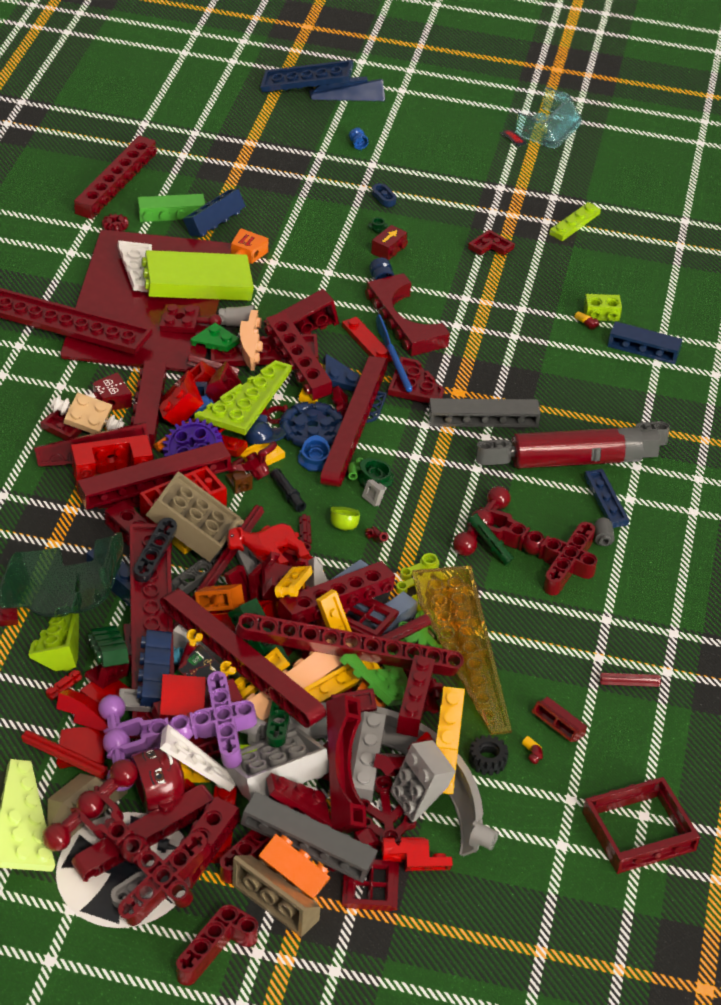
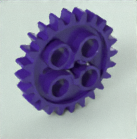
[162,418,224,457]

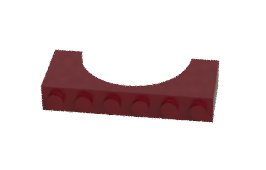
[365,273,450,356]

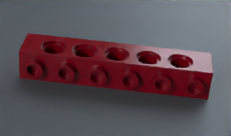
[265,311,332,401]
[278,561,395,624]

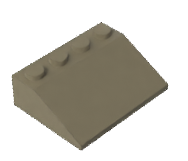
[146,471,241,562]

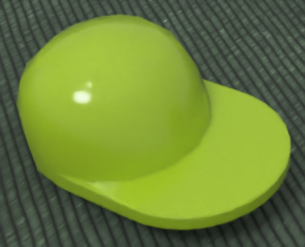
[330,507,360,531]

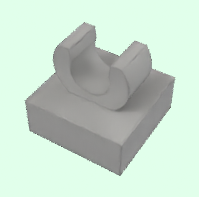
[362,479,387,507]

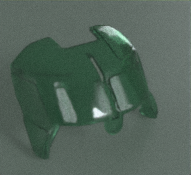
[0,532,124,617]

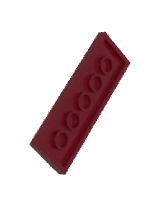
[211,334,319,367]

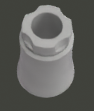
[219,305,255,327]

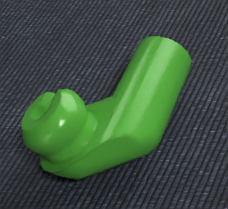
[347,457,363,480]

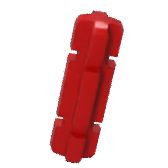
[45,670,83,700]

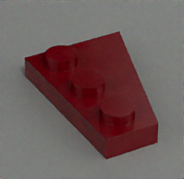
[266,773,332,827]

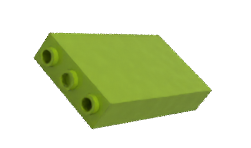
[141,250,254,301]

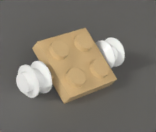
[51,392,125,434]

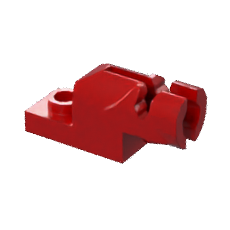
[381,837,453,871]

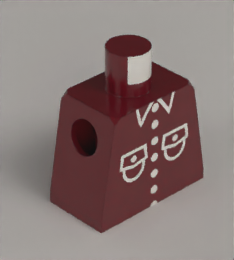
[87,372,132,411]

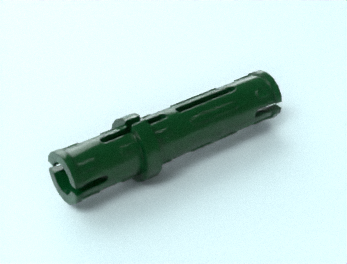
[468,513,514,565]

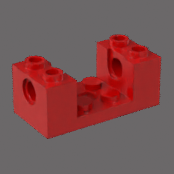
[71,435,153,493]
[140,466,227,524]

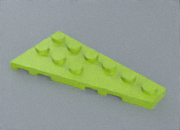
[194,360,292,435]

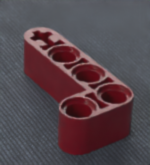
[219,830,271,884]
[176,905,258,986]

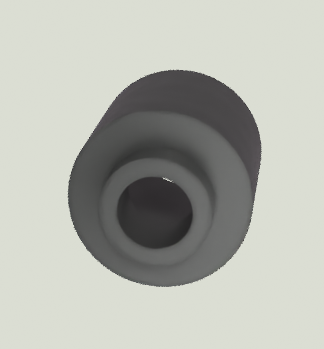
[594,518,615,546]

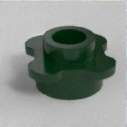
[368,217,388,232]

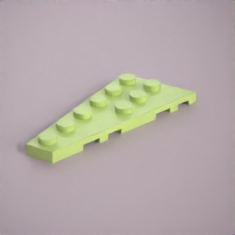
[0,759,55,872]

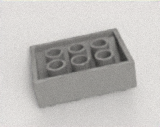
[220,728,329,801]

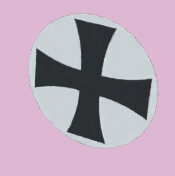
[56,812,187,928]

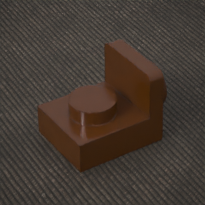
[226,471,253,494]

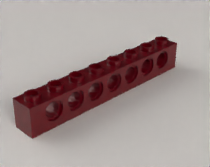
[74,136,157,219]

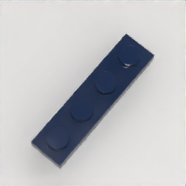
[584,469,629,528]

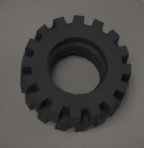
[469,735,508,776]

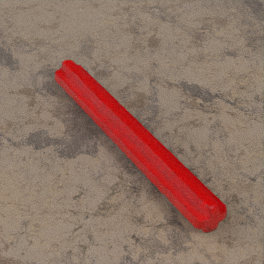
[21,730,109,779]

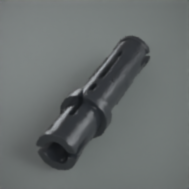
[270,468,306,512]

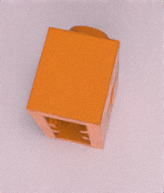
[194,584,245,611]

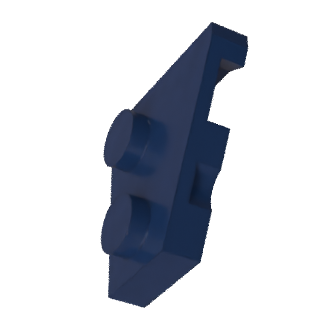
[323,354,359,392]

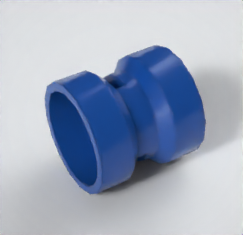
[349,128,369,149]

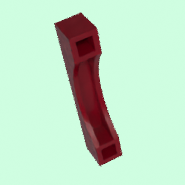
[326,695,367,833]

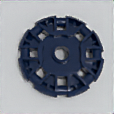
[279,401,344,448]

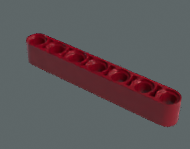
[71,784,214,882]

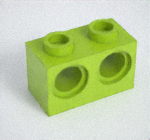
[584,294,622,321]

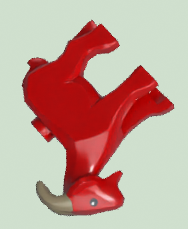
[227,519,313,565]

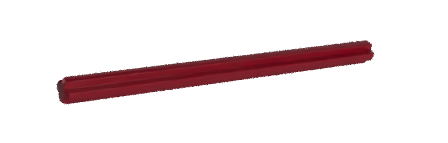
[173,505,264,630]

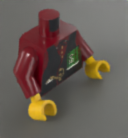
[178,629,236,687]

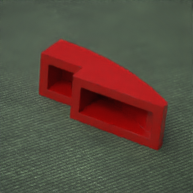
[56,689,108,731]

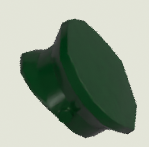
[358,458,394,488]

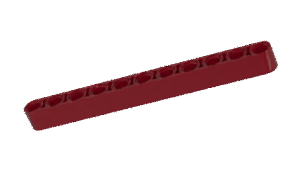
[320,356,388,487]
[160,589,326,728]
[235,613,464,676]

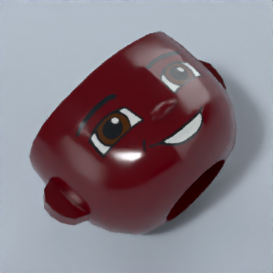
[130,748,185,813]

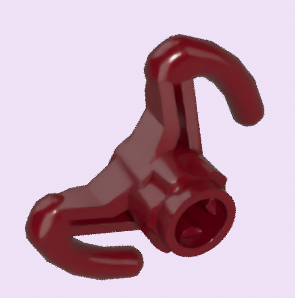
[228,441,277,480]

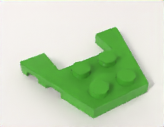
[340,652,408,706]

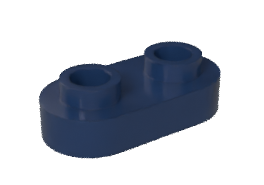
[372,183,397,207]

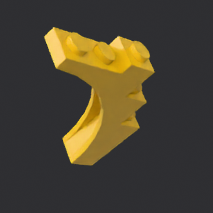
[436,686,465,795]

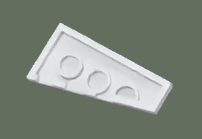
[117,241,152,292]
[160,724,235,792]

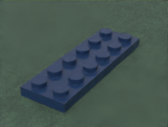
[261,60,354,92]

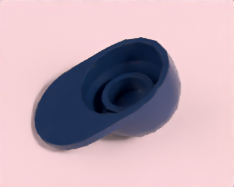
[245,420,286,444]

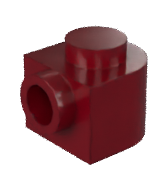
[353,828,382,851]

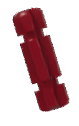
[299,514,312,544]

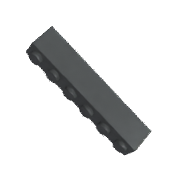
[428,398,541,428]
[241,792,378,883]

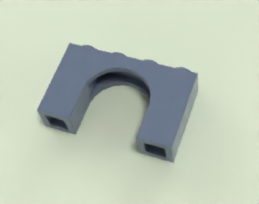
[331,559,418,637]

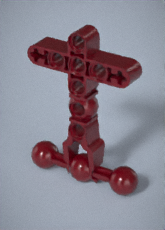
[453,486,598,595]
[42,759,211,926]

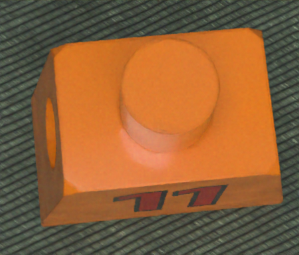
[231,229,269,264]

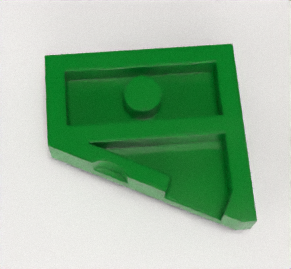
[190,323,240,352]

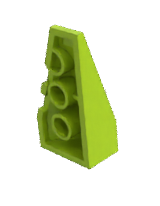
[28,606,79,671]

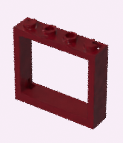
[582,777,700,874]

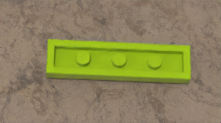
[549,202,601,241]

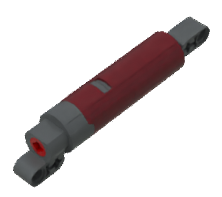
[476,421,670,468]

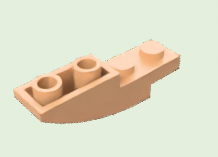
[240,310,263,371]

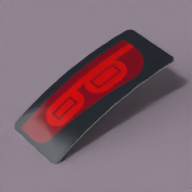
[500,129,527,147]

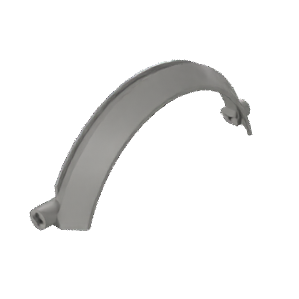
[241,702,499,856]

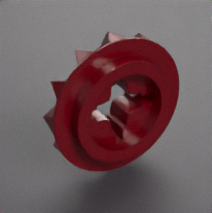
[102,213,129,231]

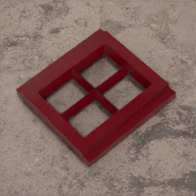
[343,598,399,637]
[342,859,399,911]

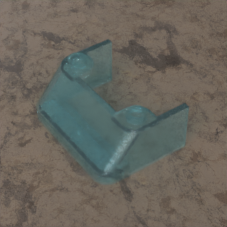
[515,86,582,148]

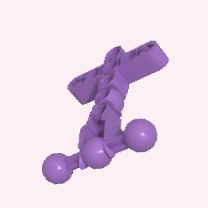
[98,671,257,791]

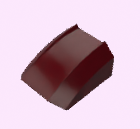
[205,361,243,403]

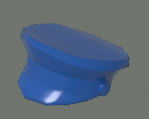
[298,435,331,472]

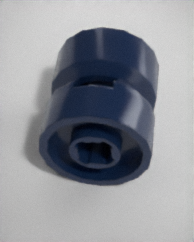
[369,257,394,280]

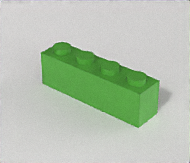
[138,194,205,222]

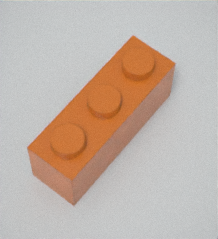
[259,834,330,899]

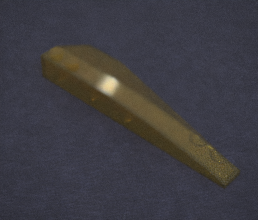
[412,566,512,735]

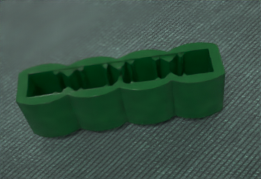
[87,625,129,668]

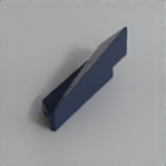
[309,76,385,101]

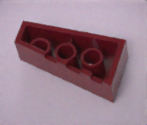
[264,289,339,334]

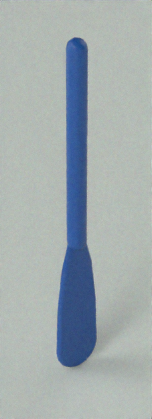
[376,314,412,392]

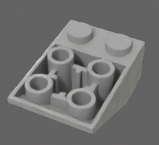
[390,740,456,822]

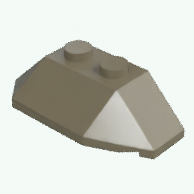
[47,773,128,837]

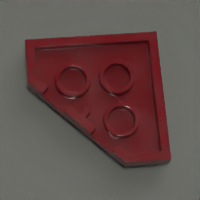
[388,357,445,403]

